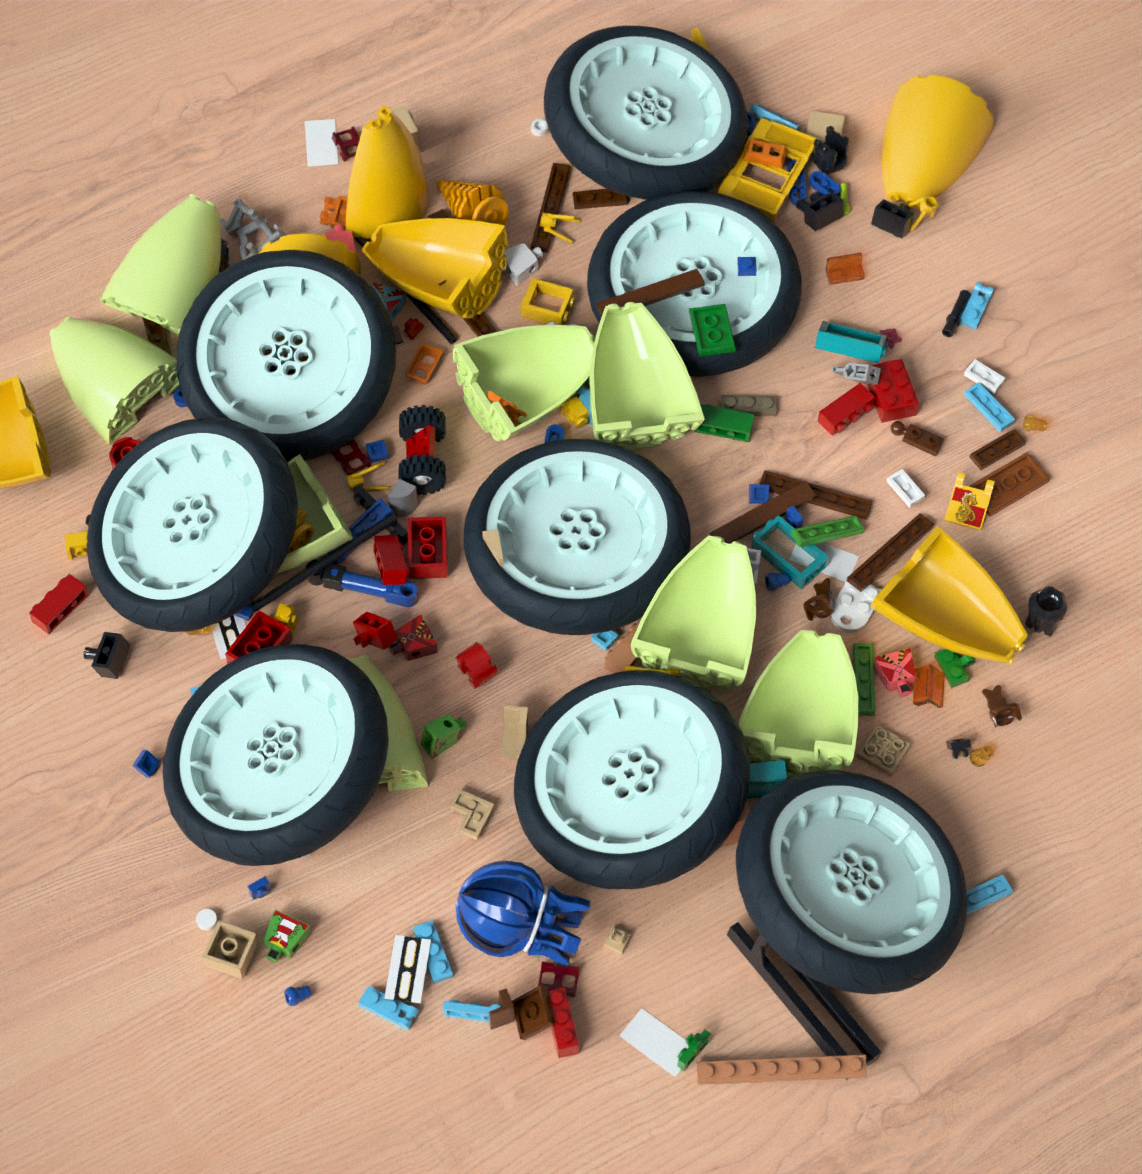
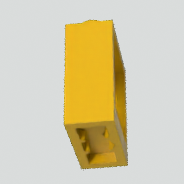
[520,278,575,325]

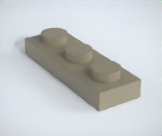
[721,395,776,416]

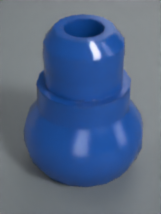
[765,572,790,591]
[284,986,312,1006]

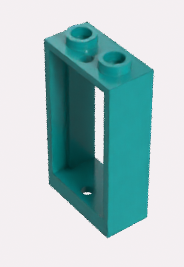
[814,321,889,363]
[751,515,829,590]
[747,760,787,799]

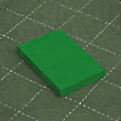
[689,304,736,357]

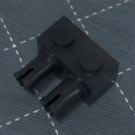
[796,191,843,231]

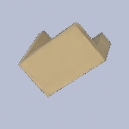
[500,705,528,760]

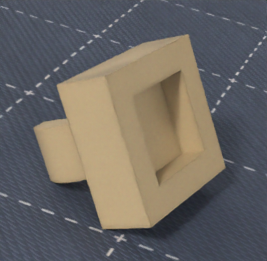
[603,926,631,955]

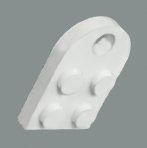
[831,580,881,633]

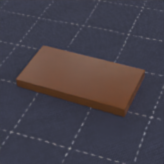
[969,452,1050,517]

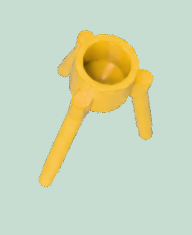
[908,195,939,232]
[540,212,580,244]
[346,461,389,491]

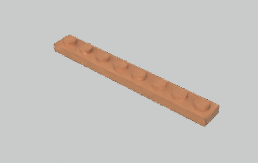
[697,1055,867,1085]

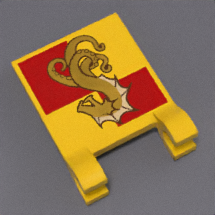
[944,472,995,530]

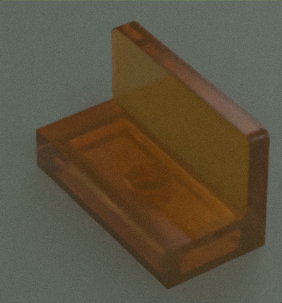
[825,253,865,285]
[913,664,945,708]

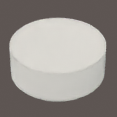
[531,119,548,136]
[196,909,217,931]

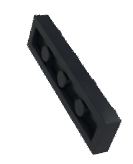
[353,484,408,546]

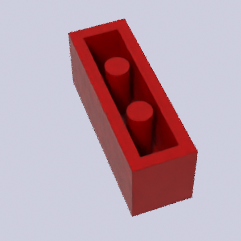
[818,382,875,436]
[373,535,410,585]
[29,573,89,635]
[548,987,579,1058]

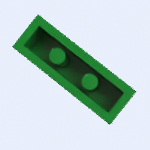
[694,404,754,443]

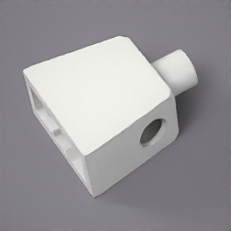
[505,243,543,286]

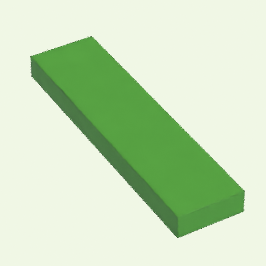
[791,515,865,547]
[853,643,875,716]

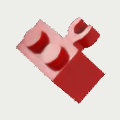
[353,611,398,650]

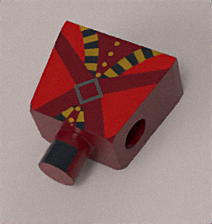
[389,615,438,661]

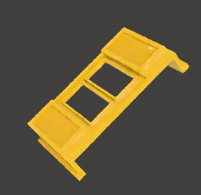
[717,118,819,223]

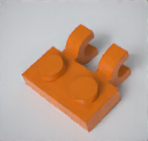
[320,196,348,231]
[486,391,528,426]

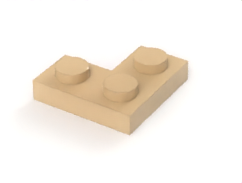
[450,789,495,840]

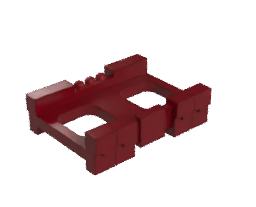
[332,126,360,162]
[331,439,371,475]
[538,961,580,997]

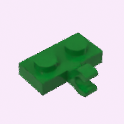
[934,649,975,688]
[677,1029,711,1071]

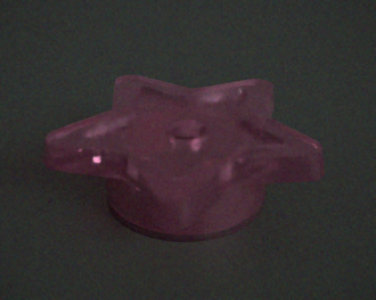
[880,329,902,349]

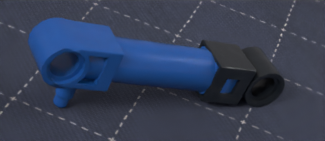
[306,560,418,607]

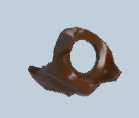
[803,578,835,621]
[982,685,1022,728]

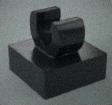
[946,738,971,759]

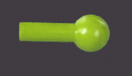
[840,183,851,216]

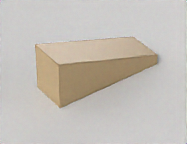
[482,529,504,566]

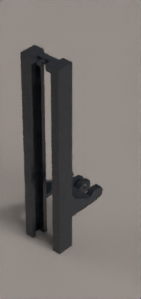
[727,922,882,1080]

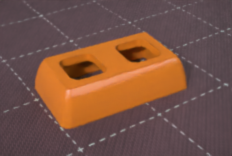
[744,139,787,168]
[405,343,443,384]

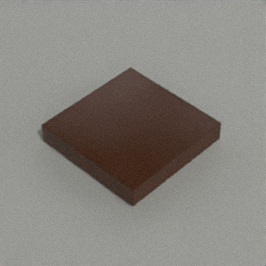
[512,984,555,1040]

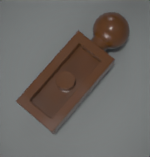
[890,421,944,457]

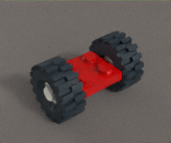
[398,405,446,495]

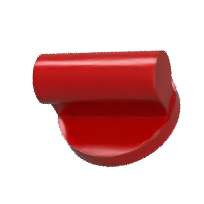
[403,318,424,340]

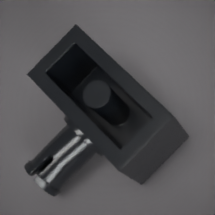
[871,199,914,239]
[83,632,131,679]

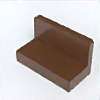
[489,988,514,1030]

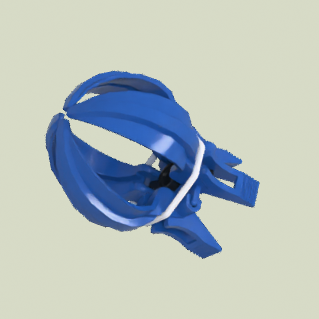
[456,861,590,966]

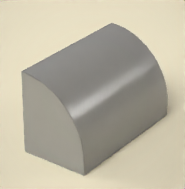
[388,479,417,517]

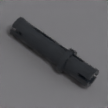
[942,290,971,337]

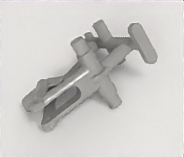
[220,199,287,268]

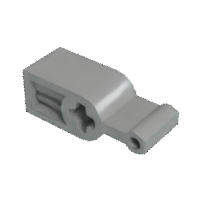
[832,363,881,385]

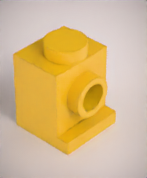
[561,396,589,428]
[64,531,88,560]
[274,603,300,635]

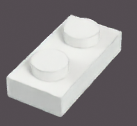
[964,359,1005,394]
[887,469,925,508]

